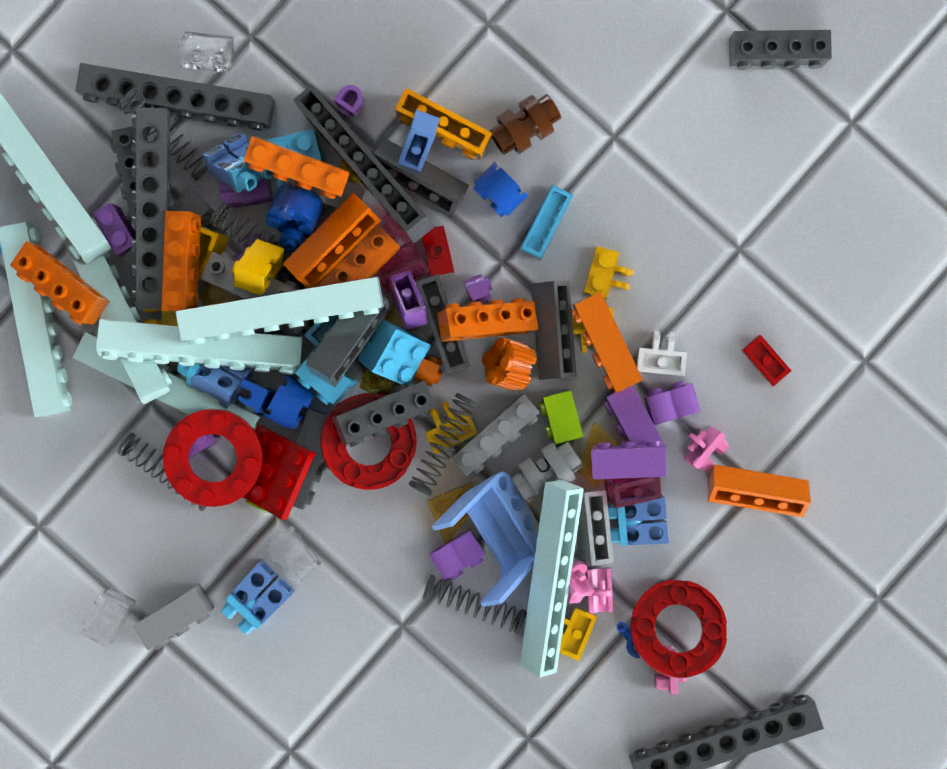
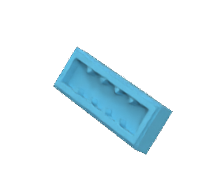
[520,184,573,260]

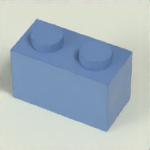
[398,110,439,172]

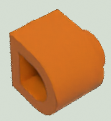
[414,355,443,387]

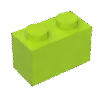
[539,390,583,444]

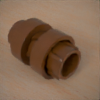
[489,94,561,155]

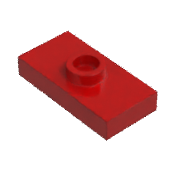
[422,225,455,276]
[741,335,792,386]

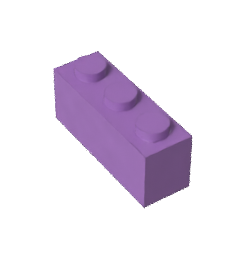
[603,385,664,445]
[591,440,668,479]

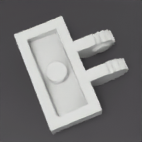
[636,330,687,376]

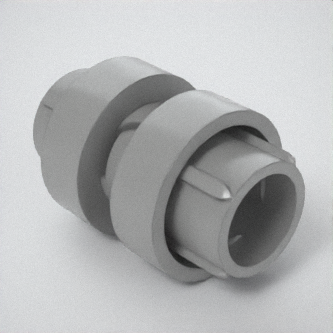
[511,441,583,502]

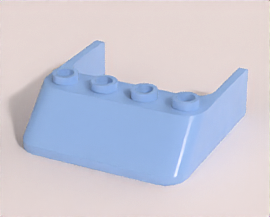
[432,472,539,607]

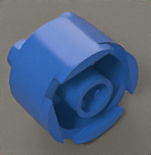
[473,161,528,217]
[266,184,324,238]
[264,375,315,430]

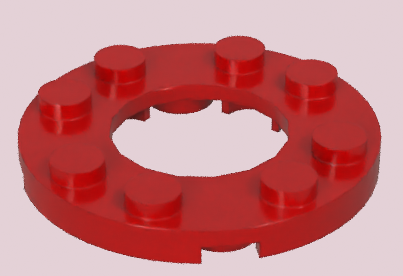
[320,393,417,490]
[163,409,263,507]
[630,580,727,678]

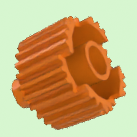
[481,337,537,391]

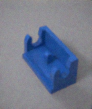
[238,379,276,413]

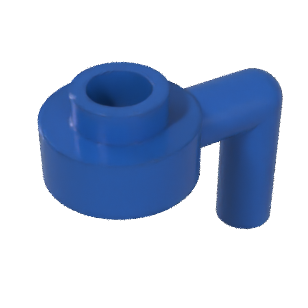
[279,228,306,252]
[617,622,640,658]

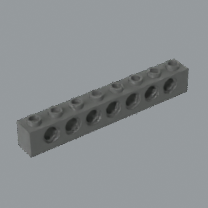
[75,63,275,131]
[293,85,433,243]
[132,107,170,310]
[629,694,824,769]

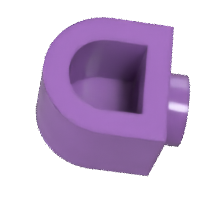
[334,85,364,118]
[463,274,492,305]

